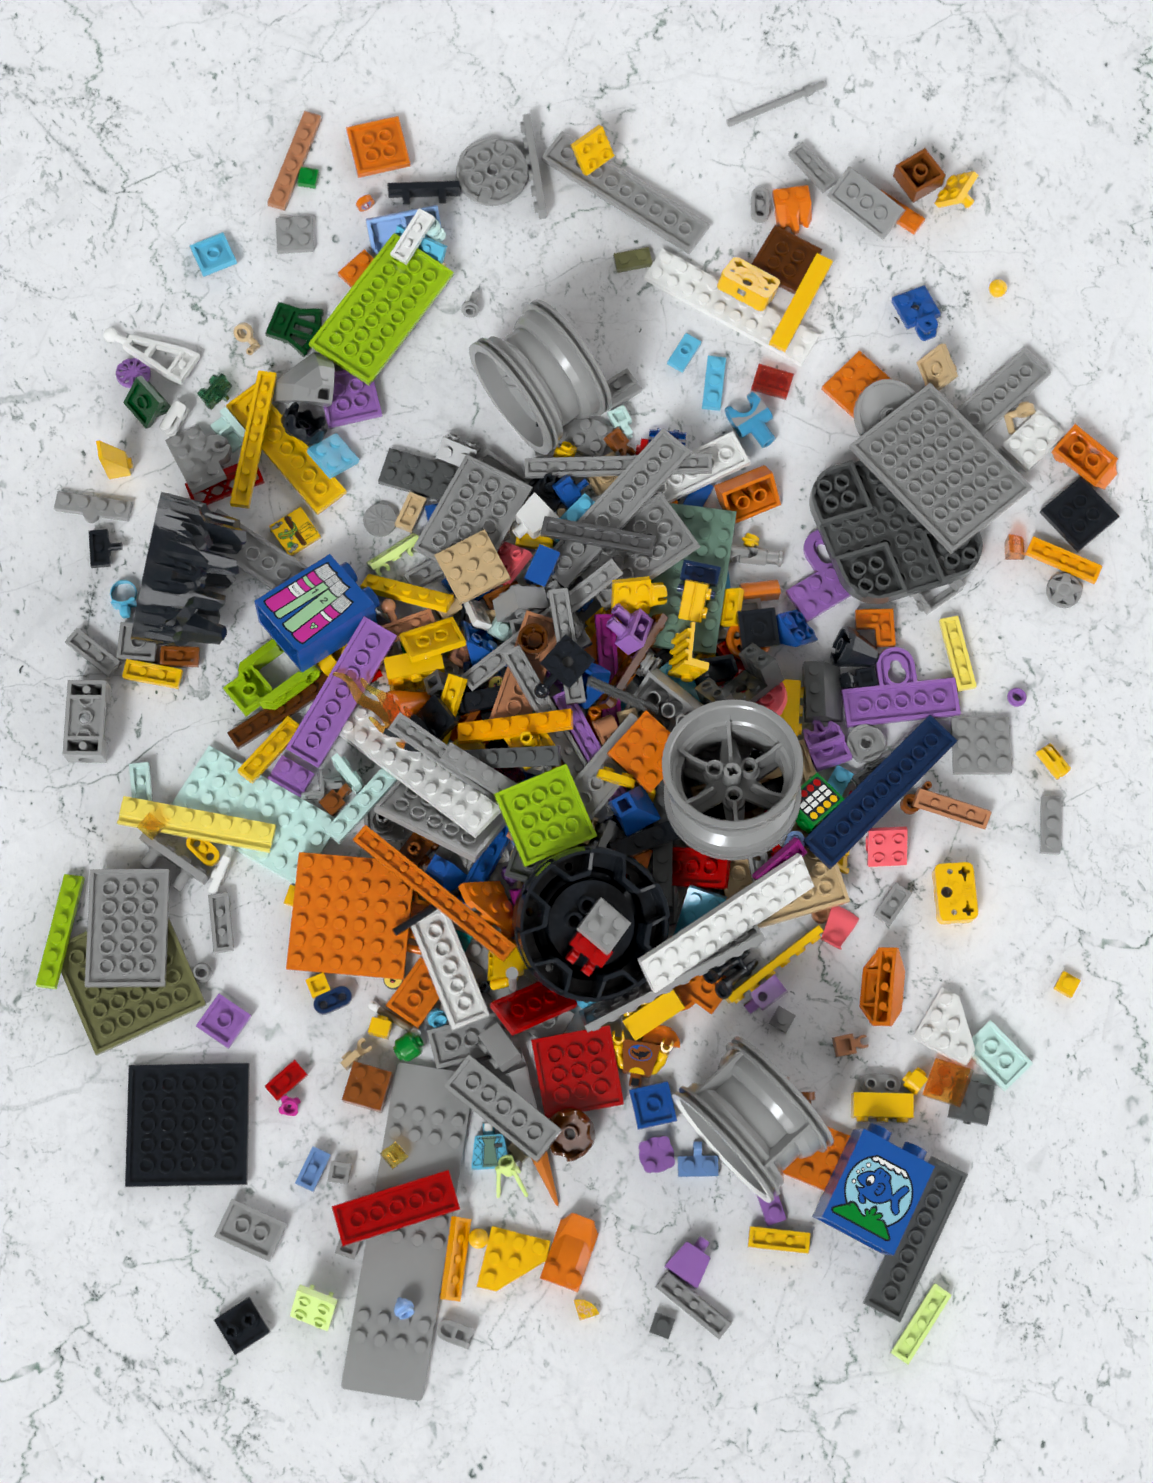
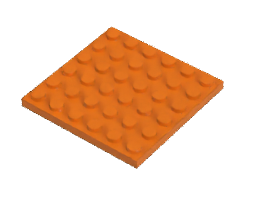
[286,852,416,980]

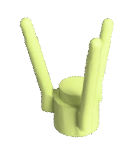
[495,1155,528,1198]

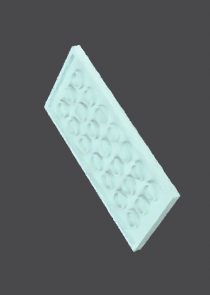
[171,746,335,885]

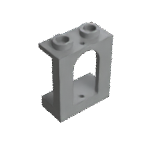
[909,556,965,615]

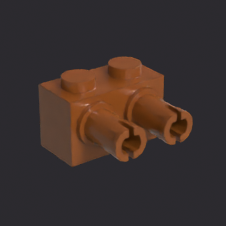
[399,832,439,867]

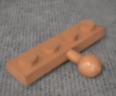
[381,599,436,643]

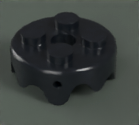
[281,402,328,445]

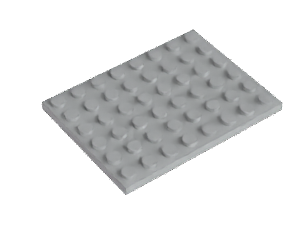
[849,383,1032,554]

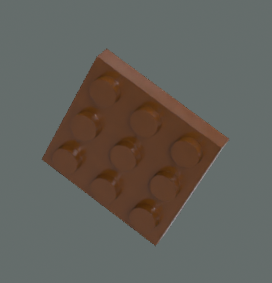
[751,225,822,295]

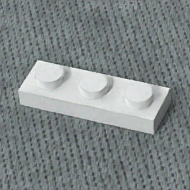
[390,208,435,265]

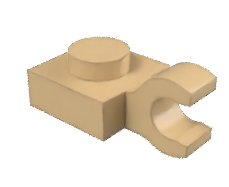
[340,1038,372,1071]

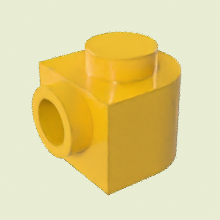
[553,441,578,458]
[902,1067,928,1095]

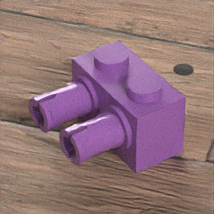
[606,603,654,655]

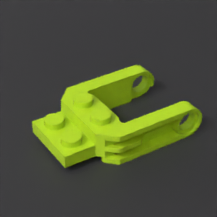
[223,639,320,717]

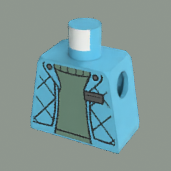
[471,1123,508,1170]

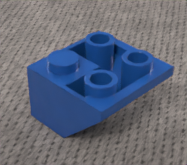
[776,609,818,647]
[461,620,498,666]
[608,785,661,837]

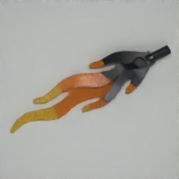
[333,672,430,752]

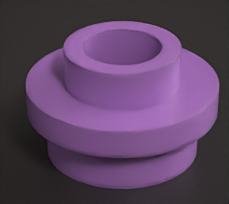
[1007,688,1027,707]

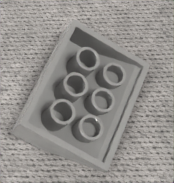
[623,669,703,733]

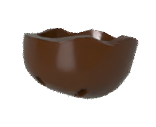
[518,623,549,655]

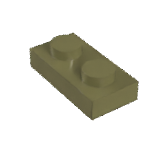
[613,247,653,273]

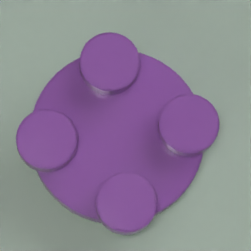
[638,1136,675,1173]

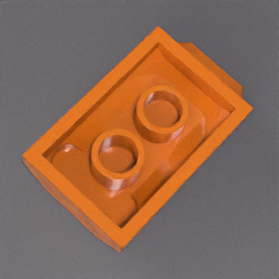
[1051,424,1118,489]
[540,1213,598,1292]

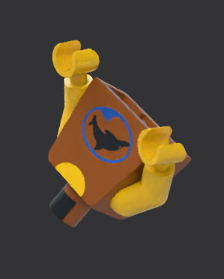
[612,1030,674,1088]

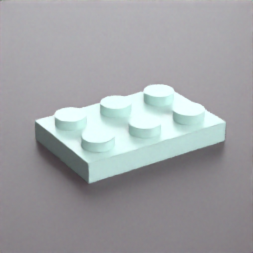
[972,1020,1033,1091]

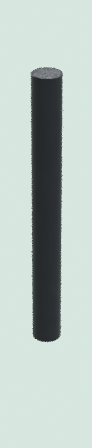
[392,887,461,936]

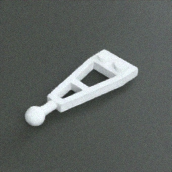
[103,328,200,385]

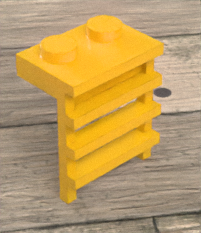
[667,622,709,682]

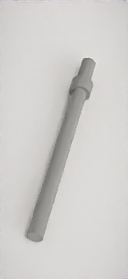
[726,81,826,127]

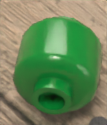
[393,1032,424,1062]

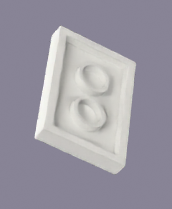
[1000,410,1066,472]

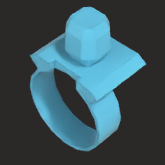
[110,580,138,618]

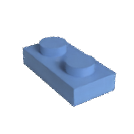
[295,1146,331,1192]

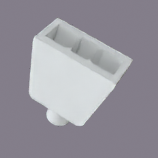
[512,493,559,539]

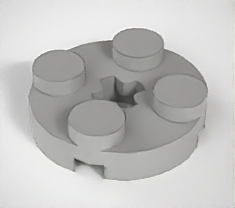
[846,724,885,763]

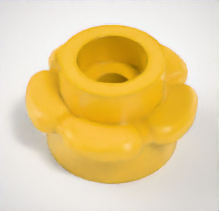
[742,533,760,548]

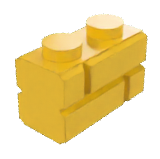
[678,580,712,623]

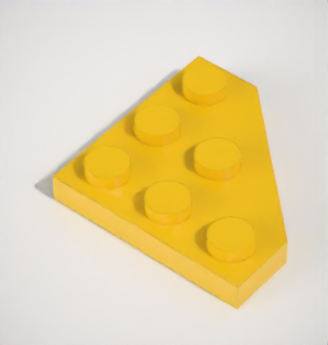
[476,1226,551,1292]

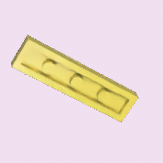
[939,616,977,692]

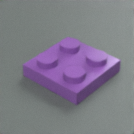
[196,994,252,1049]

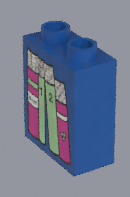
[254,554,380,672]

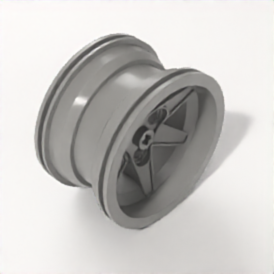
[469,299,612,455]
[662,700,803,860]

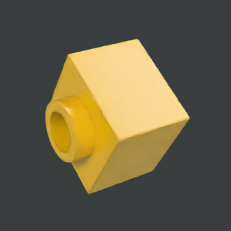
[368,1015,392,1039]

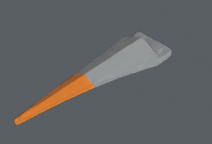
[483,1047,559,1206]

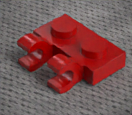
[565,931,613,976]

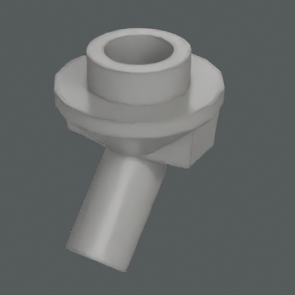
[461,292,479,318]

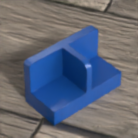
[524,544,560,587]

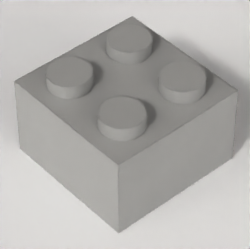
[493,584,549,622]

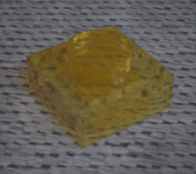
[137,812,165,840]
[380,1142,408,1169]

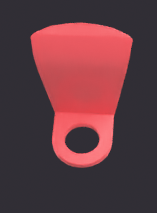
[821,906,859,950]

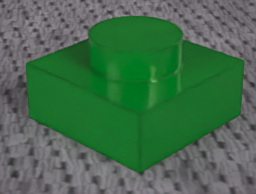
[297,167,319,189]

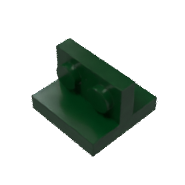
[123,376,170,429]

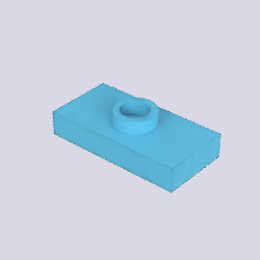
[667,333,701,373]

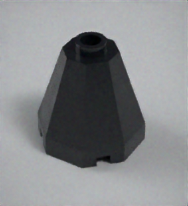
[830,626,879,667]

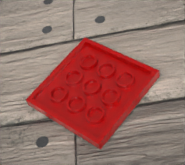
[531,1025,624,1119]

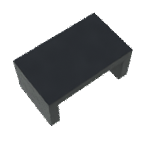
[695,654,738,686]

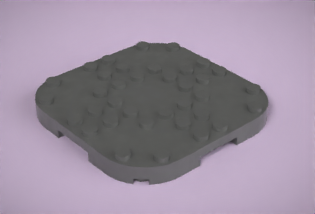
[809,460,983,604]

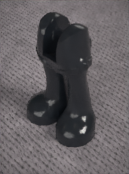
[703,949,759,999]

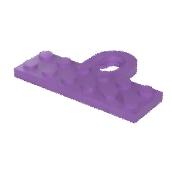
[786,530,851,622]
[841,647,961,728]

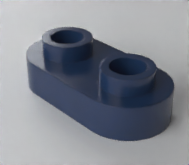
[313,986,352,1015]

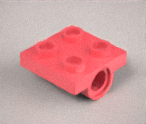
[497,541,533,586]
[865,826,908,867]

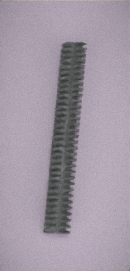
[586,676,659,716]

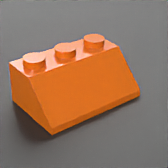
[714,465,781,524]

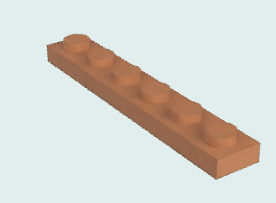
[267,111,322,211]

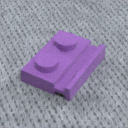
[267,755,315,797]

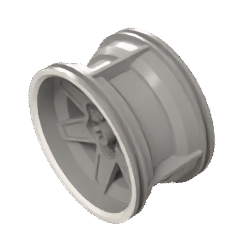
[672,1036,834,1203]

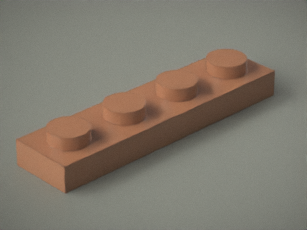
[912,787,992,830]

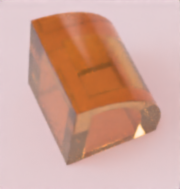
[1004,534,1025,560]

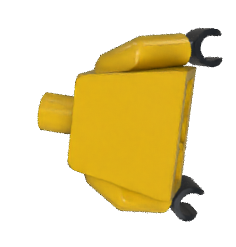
[479,937,527,994]

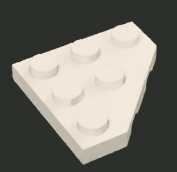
[913,987,975,1067]

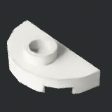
[208,855,231,894]

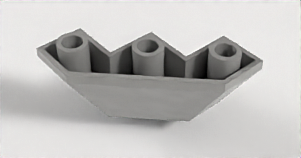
[272,352,334,407]

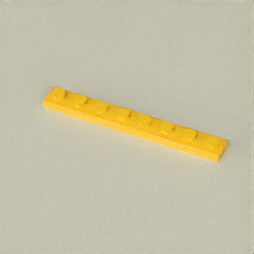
[230,370,277,509]

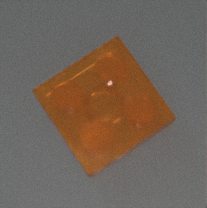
[922,1058,974,1108]

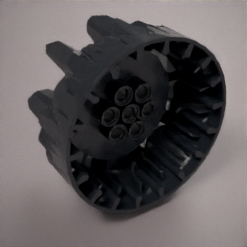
[131,491,247,646]

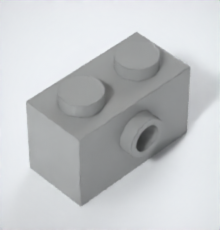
[478,1022,522,1073]

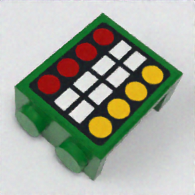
[796,773,844,834]

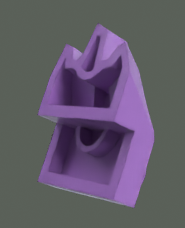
[803,720,852,772]

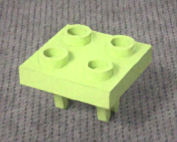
[290,1284,338,1331]

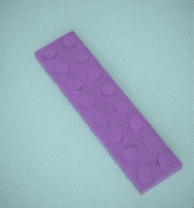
[285,616,398,768]

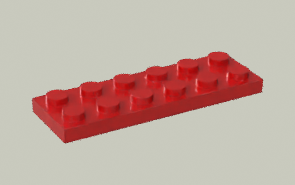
[331,1170,460,1247]

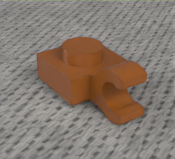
[319,783,352,816]

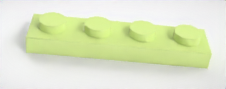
[890,1283,952,1365]

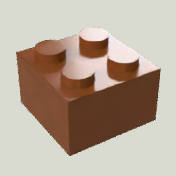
[893,148,946,203]
[342,1061,393,1113]

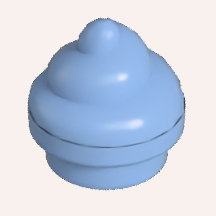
[394,1297,414,1320]

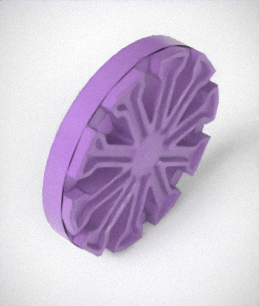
[116,358,151,388]

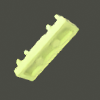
[366,533,419,576]

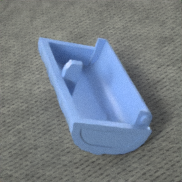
[366,205,441,254]

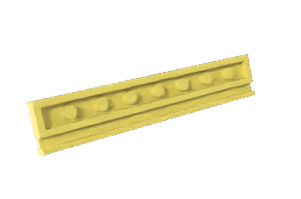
[117,796,276,853]

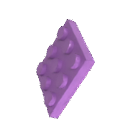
[323,370,383,429]

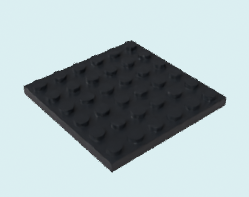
[125,1063,250,1187]

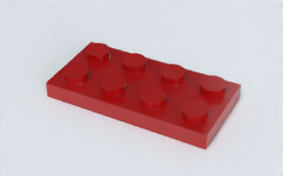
[672,847,731,889]
[490,982,577,1036]

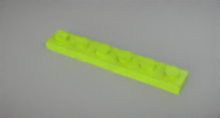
[35,874,85,990]

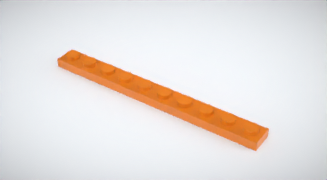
[353,825,516,962]

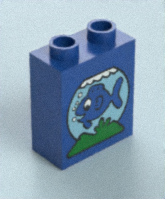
[812,1123,935,1255]

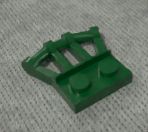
[265,301,324,357]

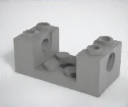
[62,680,112,763]

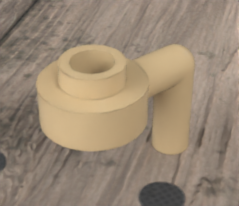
[233,322,260,355]
[1004,402,1036,434]

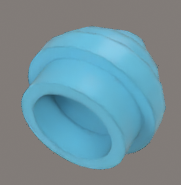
[427,1008,447,1028]

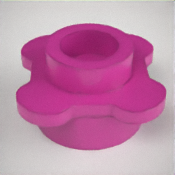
[278,1095,300,1116]

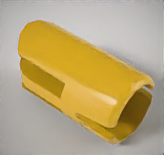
[1035,743,1071,780]

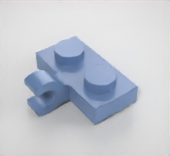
[677,1142,718,1177]

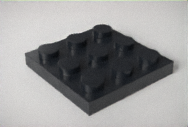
[1039,476,1120,553]

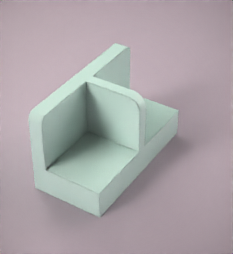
[210,407,245,453]

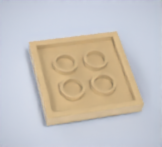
[434,529,511,605]

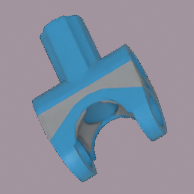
[725,392,776,448]

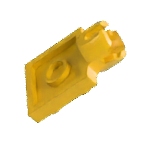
[611,576,667,617]

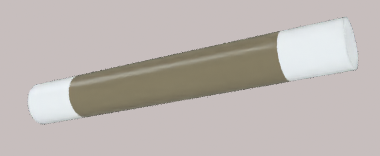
[368,1001,422,1036]

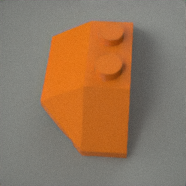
[859,947,905,1027]

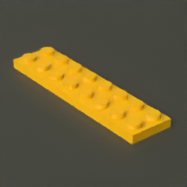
[225,384,347,515]

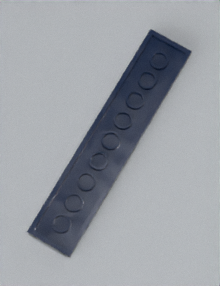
[803,715,958,869]

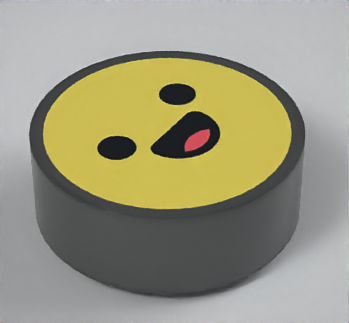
[383,978,404,990]

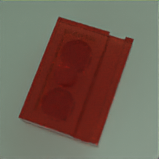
[751,364,794,400]

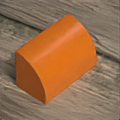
[739,580,781,601]

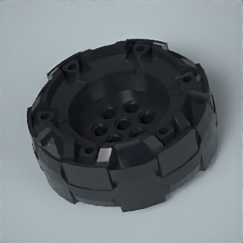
[512,846,670,1002]

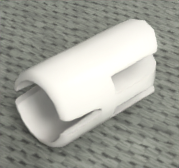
[159,401,189,438]

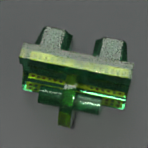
[197,373,232,410]

